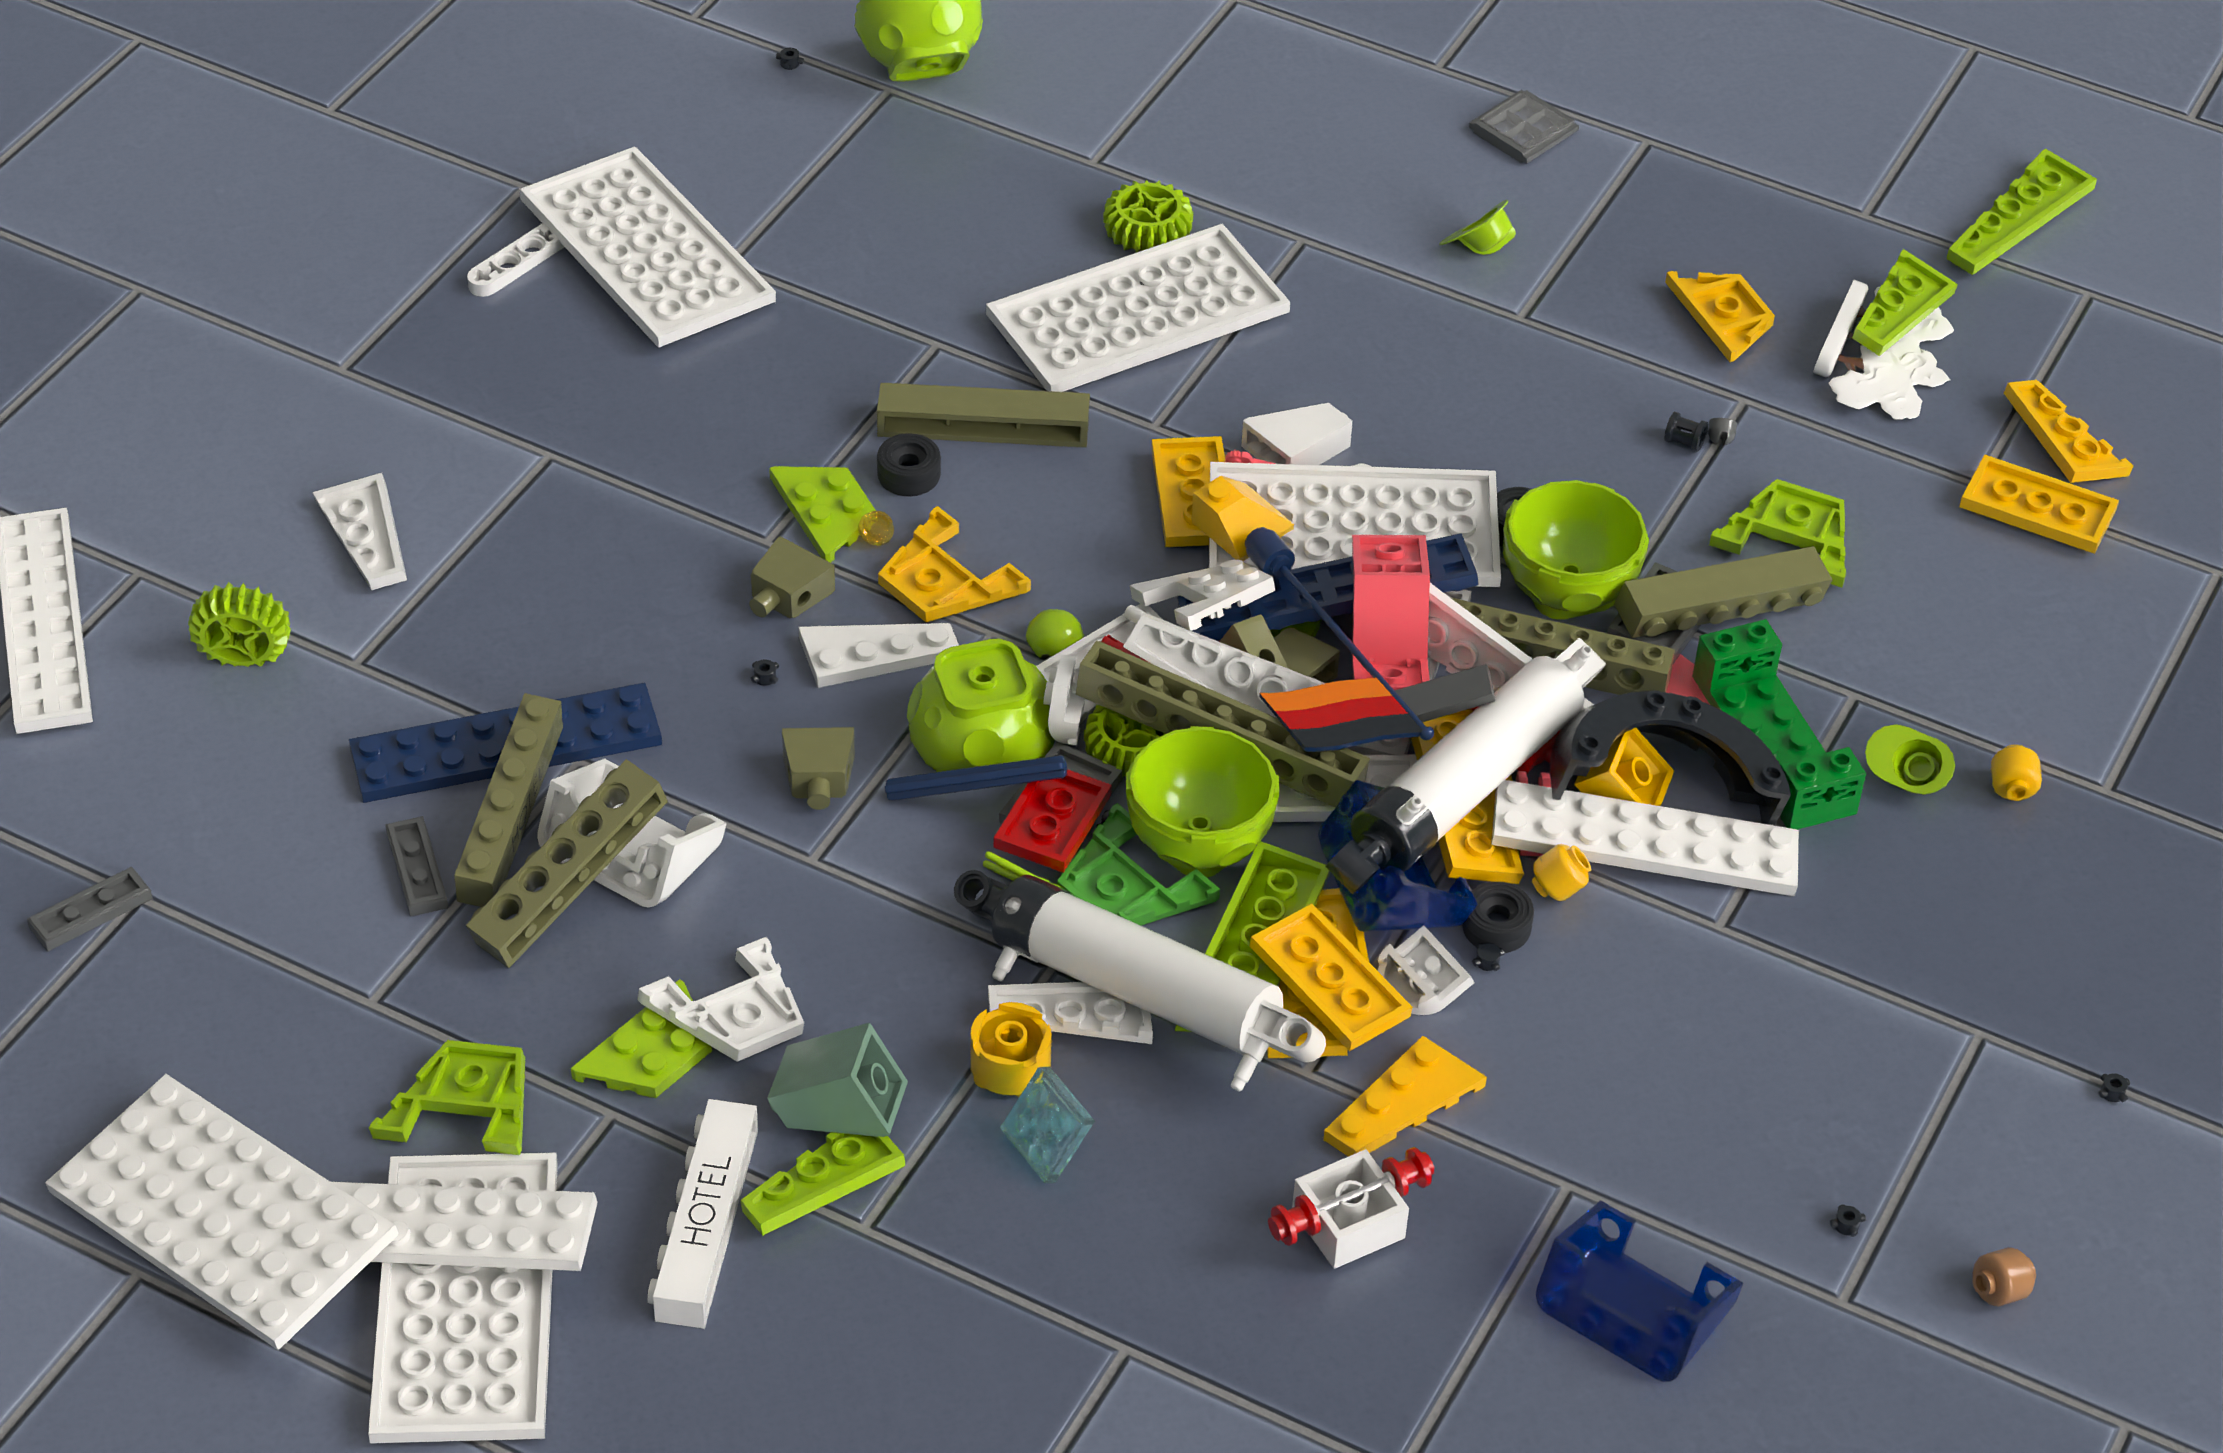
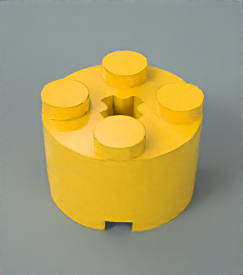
[970,1002,1052,1098]

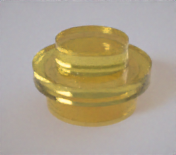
[858,511,894,546]

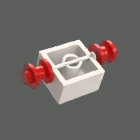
[1268,1147,1434,1269]

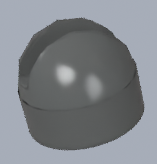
[1708,418,1737,446]

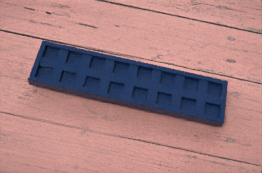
[1177,533,1479,641]
[349,682,662,803]

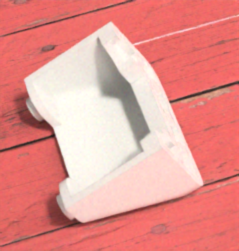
[537,758,727,908]

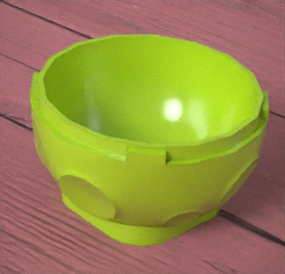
[854,0,983,82]
[1503,480,1649,620]
[907,639,1055,772]
[1126,726,1279,877]

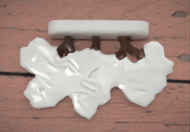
[1813,279,1954,420]

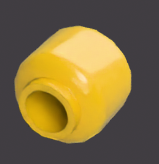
[1991,745,2042,801]
[1532,844,1591,901]

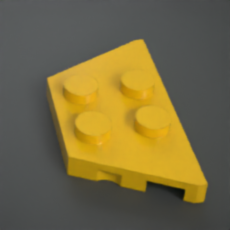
[1665,271,1775,362]

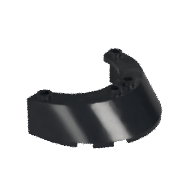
[1550,690,1791,826]

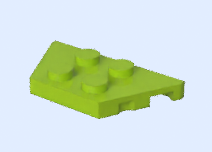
[769,466,877,563]
[571,979,712,1098]

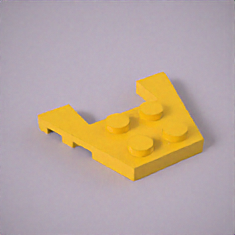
[878,506,1031,622]

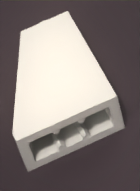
[1241,403,1352,465]

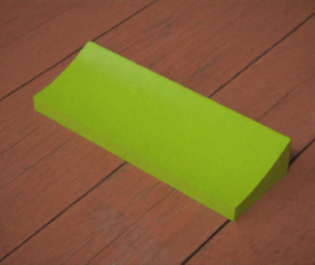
[1175,841,1330,1032]

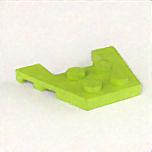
[1709,479,1846,588]
[369,1040,525,1155]

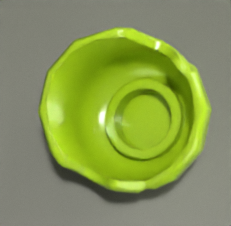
[1026,609,1084,658]

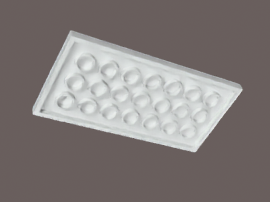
[520,147,776,348]
[986,223,1290,392]
[1209,462,1501,587]
[45,1074,399,1350]
[368,1153,557,1443]

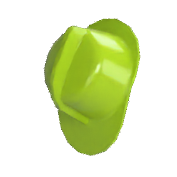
[1439,200,1516,255]
[1865,724,1955,795]

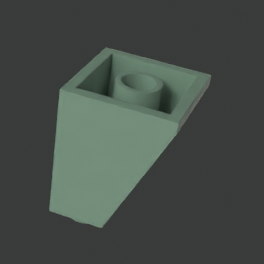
[767,1023,908,1137]

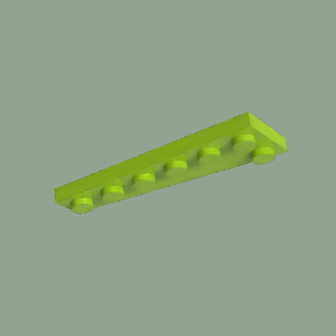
[1947,148,2097,275]

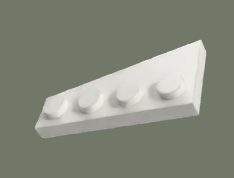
[988,982,1153,1044]

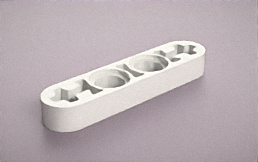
[467,223,564,297]

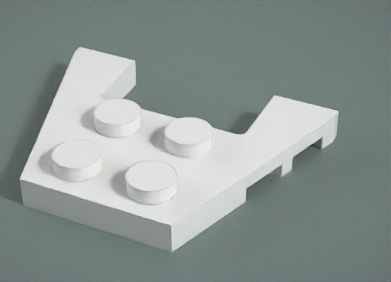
[1130,560,1275,631]
[637,937,804,1062]

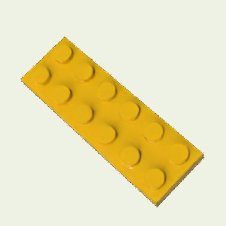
[1411,709,1524,884]

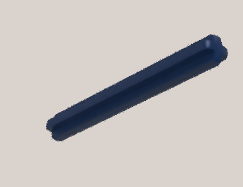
[885,755,1068,801]

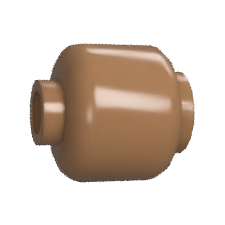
[1972,1247,2036,1307]

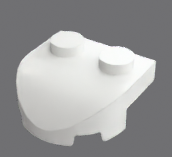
[1043,655,1085,745]
[1378,926,1475,1015]

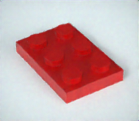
[993,770,1112,873]

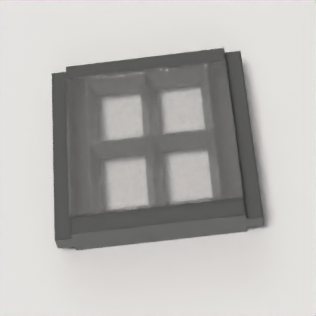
[1469,89,1579,164]

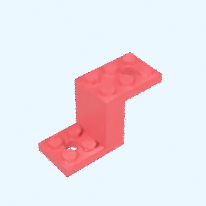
[1352,535,1430,691]

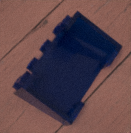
[1318,780,1478,932]
[1536,1200,1743,1382]

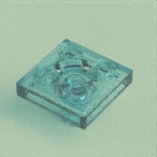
[1000,1067,1095,1183]

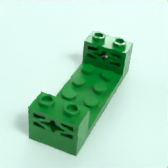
[1692,619,1866,830]

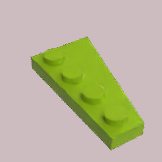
[1852,249,1958,356]
[740,1132,906,1236]

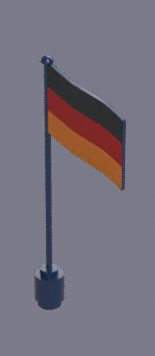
[1245,527,1434,752]

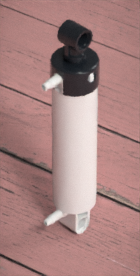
[1325,638,1606,895]
[954,870,1326,1092]

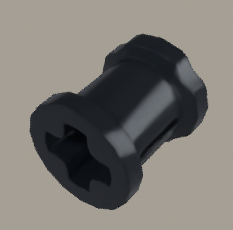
[1664,411,1709,452]

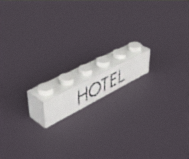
[648,1099,758,1329]

